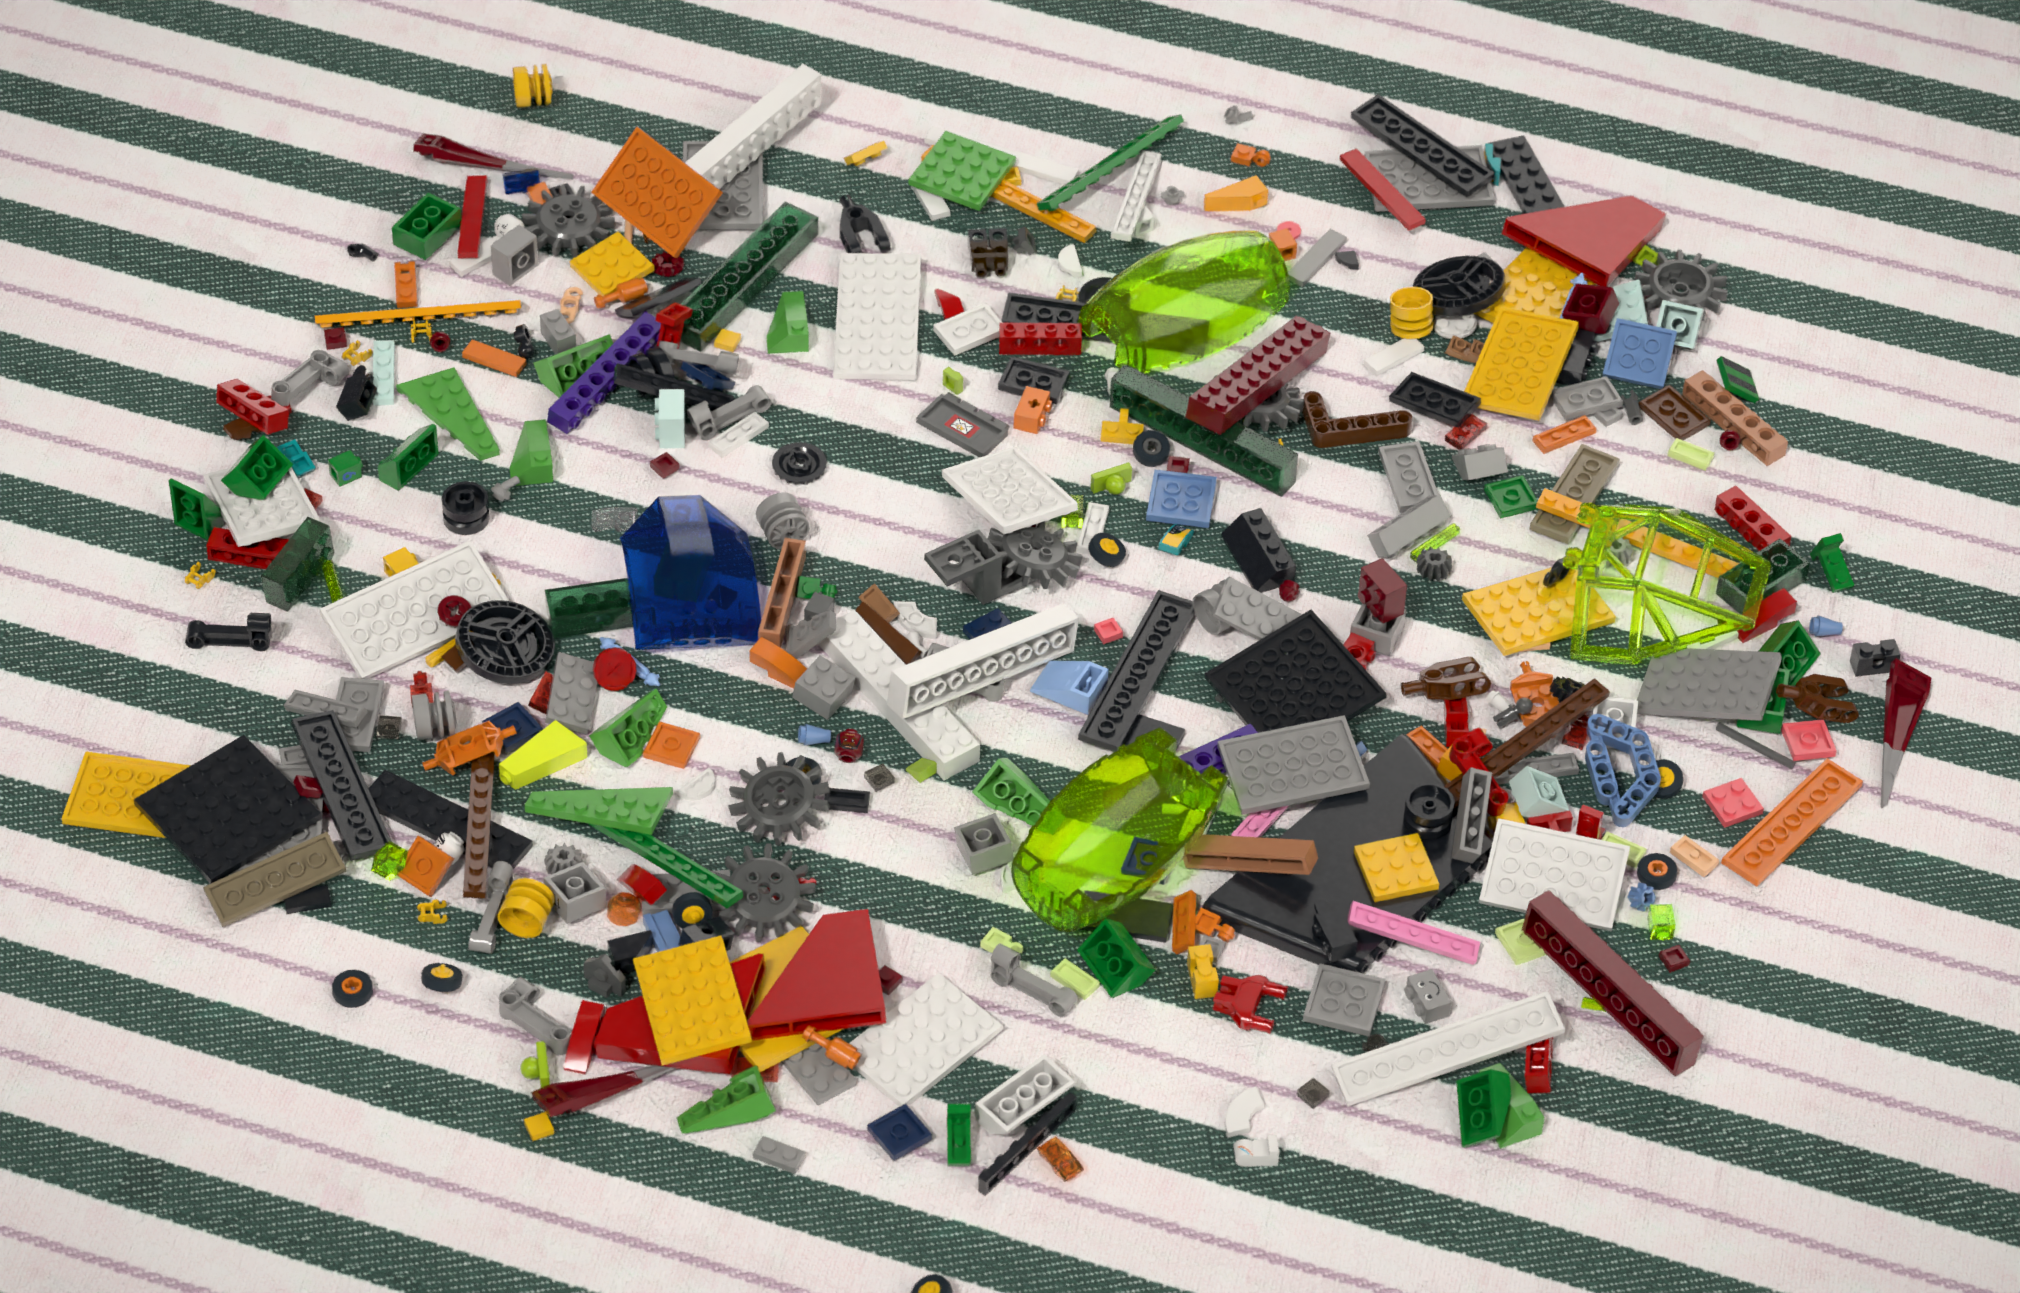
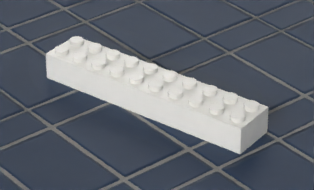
[685,64,822,189]
[887,604,1079,719]
[819,610,980,780]

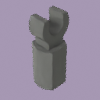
[1621,390,1643,425]

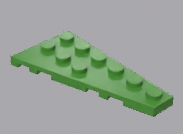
[396,367,500,461]
[525,787,673,835]

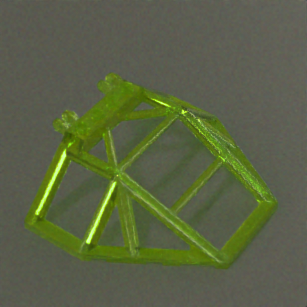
[1562,502,1771,665]

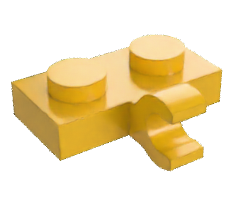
[1100,408,1144,444]

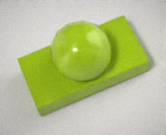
[1090,462,1132,495]
[520,1041,550,1088]

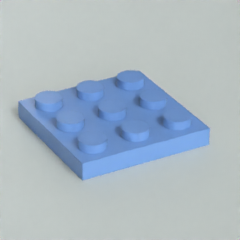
[1603,318,1677,389]
[1146,469,1217,528]

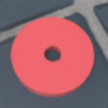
[1277,221,1301,240]

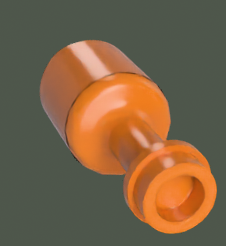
[594,277,648,309]
[802,1026,862,1070]

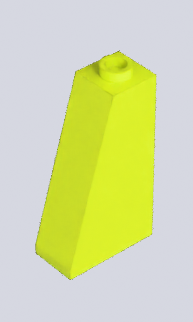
[499,720,588,790]

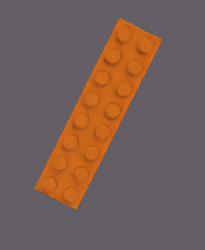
[1721,758,1863,886]

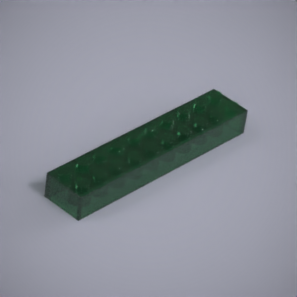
[680,201,818,352]
[1110,364,1298,497]

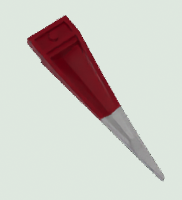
[413,133,573,180]
[1880,658,1932,809]
[531,1065,676,1117]

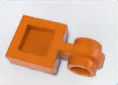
[1231,143,1271,167]
[1195,908,1235,942]

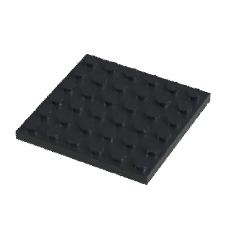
[1204,609,1386,733]
[134,735,322,884]

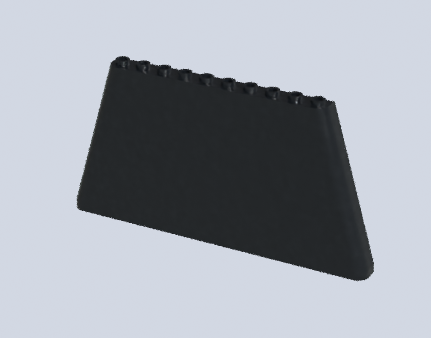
[1202,734,1494,974]

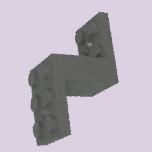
[924,529,1037,605]

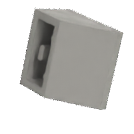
[1452,444,1508,480]

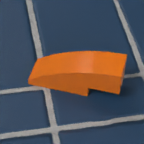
[749,637,807,689]

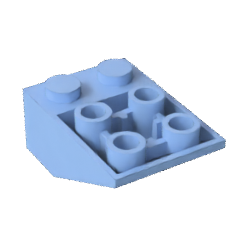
[1030,661,1109,715]

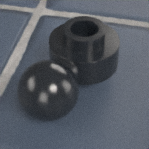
[513,324,534,359]

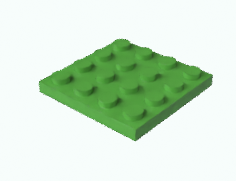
[909,130,1016,211]

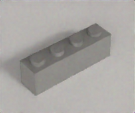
[1367,494,1451,559]
[1451,768,1492,863]

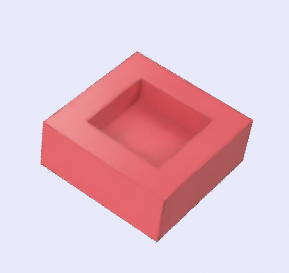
[1094,618,1123,644]

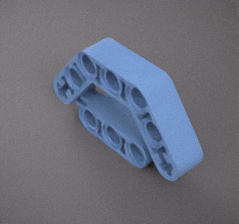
[1585,714,1661,827]

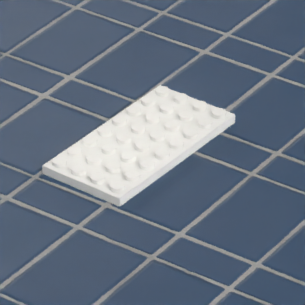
[833,253,921,380]
[319,540,509,679]

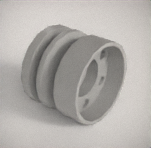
[756,492,810,549]
[1193,579,1230,635]
[412,690,457,741]

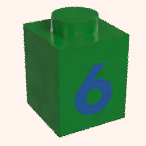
[328,450,363,487]

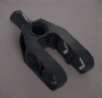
[839,194,891,253]

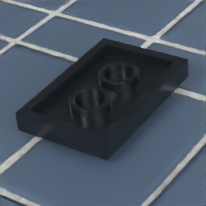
[998,356,1070,404]

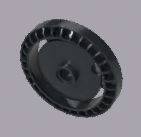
[1413,256,1506,317]
[455,600,555,684]

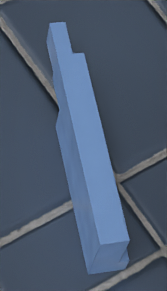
[643,910,680,952]

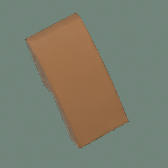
[1445,335,1484,363]

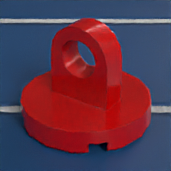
[593,647,637,691]

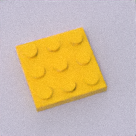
[569,231,655,296]
[1354,833,1439,902]

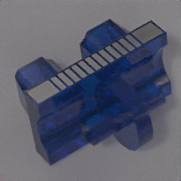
[502,168,540,195]

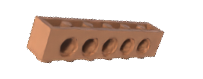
[1682,370,1788,466]

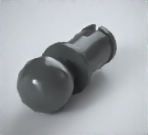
[1493,697,1533,728]

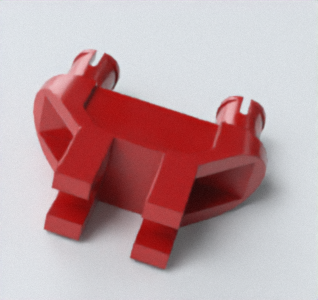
[1213,975,1288,1034]

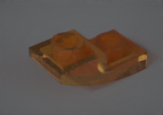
[1037,1136,1084,1182]

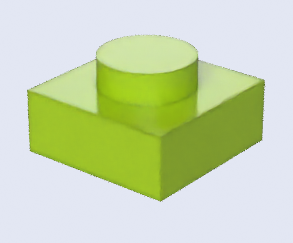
[943,366,963,395]

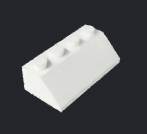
[975,1054,1076,1134]

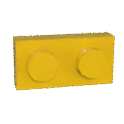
[844,141,887,166]

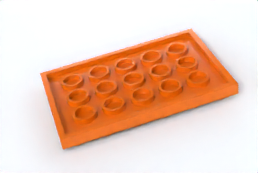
[591,127,723,258]

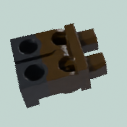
[968,228,1008,277]

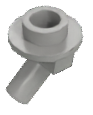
[1224,105,1253,124]
[491,476,520,501]

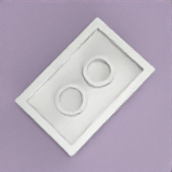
[933,303,1003,356]

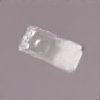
[591,507,638,532]

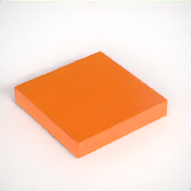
[643,721,700,769]
[395,836,455,897]

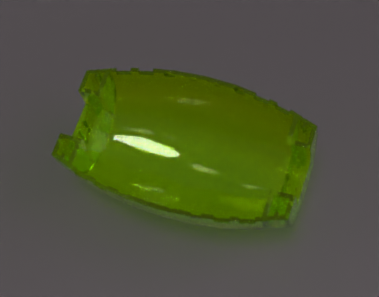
[1078,230,1290,375]
[1011,727,1228,932]

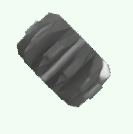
[1416,546,1452,582]

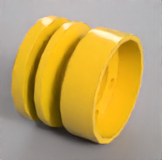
[513,64,553,108]
[1390,287,1433,339]
[498,878,555,938]

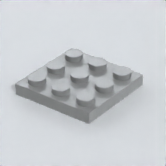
[1303,963,1386,1037]

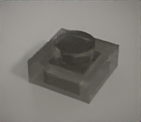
[376,715,402,739]
[864,763,895,792]
[1297,1077,1330,1109]

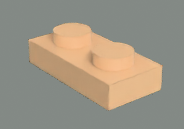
[1670,835,1719,877]

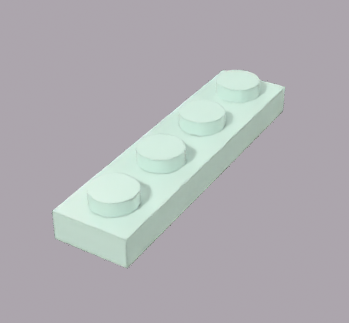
[373,340,395,406]

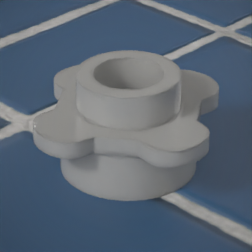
[1161,186,1184,205]

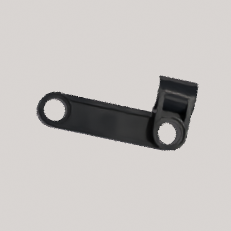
[185,613,272,652]

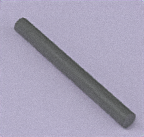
[1716,722,1796,770]

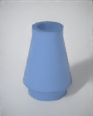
[1809,615,1843,636]
[798,724,831,745]

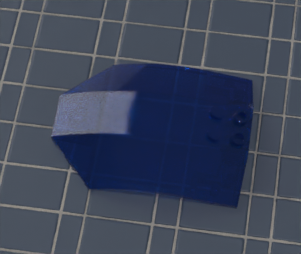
[620,495,761,650]

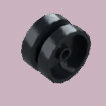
[628,346,675,398]
[441,481,490,535]
[1403,782,1455,840]

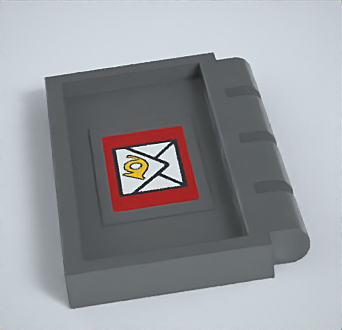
[916,392,1009,458]

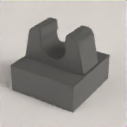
[1013,226,1036,256]

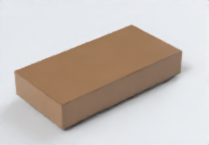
[858,583,900,623]

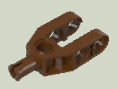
[1400,657,1491,700]
[1776,674,1859,723]

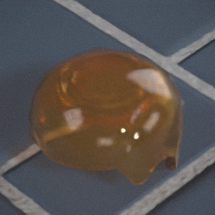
[607,892,642,926]

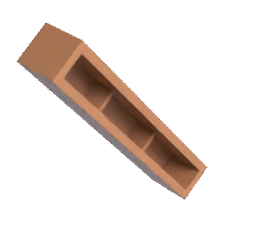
[758,538,806,648]
[1181,834,1318,875]

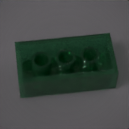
[261,517,335,612]
[1716,538,1810,616]
[545,577,638,638]

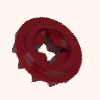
[652,251,684,277]
[437,595,472,628]

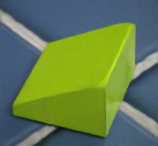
[1633,245,1658,267]
[906,758,937,783]

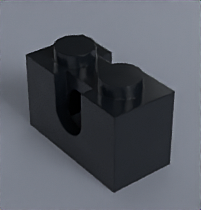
[1850,639,1901,677]
[678,916,735,951]

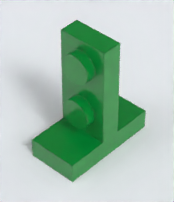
[1810,533,1854,593]
[946,1104,971,1166]

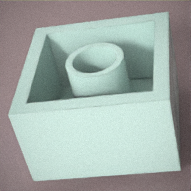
[1656,300,1704,349]
[655,389,685,448]
[1509,766,1570,818]

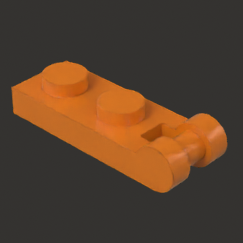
[394,261,417,308]

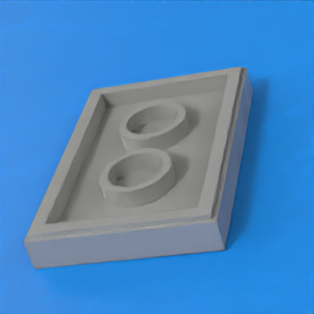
[1550,376,1623,421]

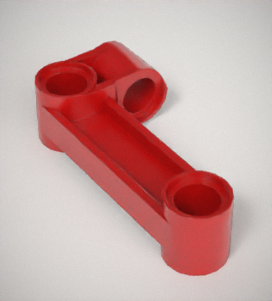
[1449,728,1508,816]

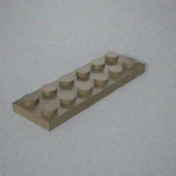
[1530,444,1620,544]
[203,832,346,928]

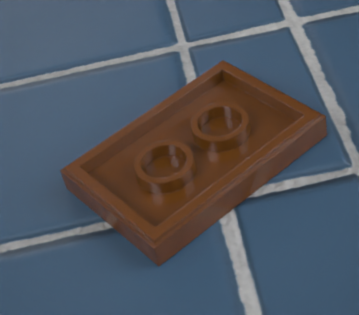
[1638,384,1711,441]

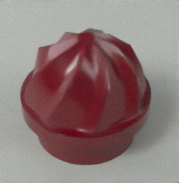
[430,331,450,352]
[1719,430,1740,450]
[1279,580,1300,602]

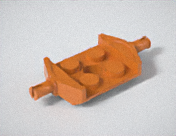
[1510,661,1559,738]
[422,721,517,775]

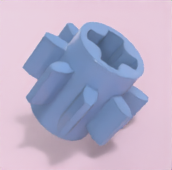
[1627,883,1656,911]

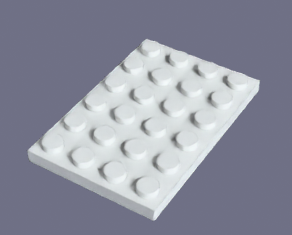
[942,446,1078,534]
[203,468,321,547]
[1479,818,1630,931]
[849,972,1003,1107]

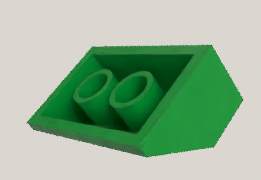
[378,424,439,491]
[221,435,293,500]
[1758,620,1821,686]
[1077,918,1155,998]

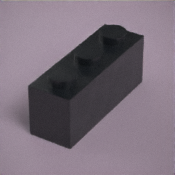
[1556,328,1597,386]

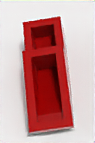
[1732,588,1797,643]
[1444,697,1469,747]
[617,864,667,906]
[563,1000,605,1075]

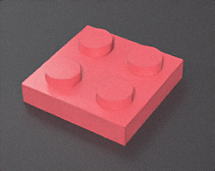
[1781,719,1837,761]
[1702,778,1764,828]

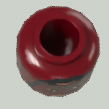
[834,729,864,763]

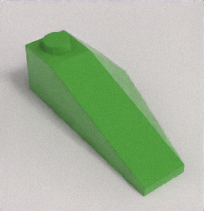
[766,291,809,354]
[534,334,613,398]
[509,419,553,486]
[589,689,667,767]
[972,758,1064,833]
[1479,1063,1545,1149]
[677,1065,776,1134]

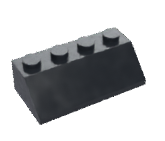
[1221,508,1296,593]

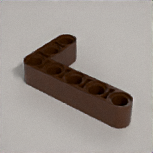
[1302,391,1413,448]

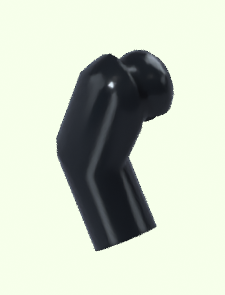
[347,243,378,261]

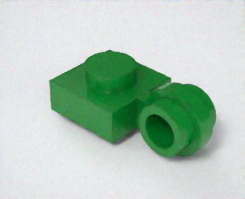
[795,576,838,599]

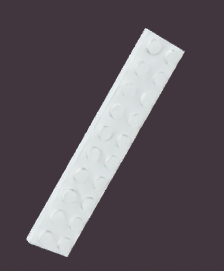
[1331,991,1565,1107]

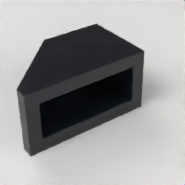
[607,930,653,973]

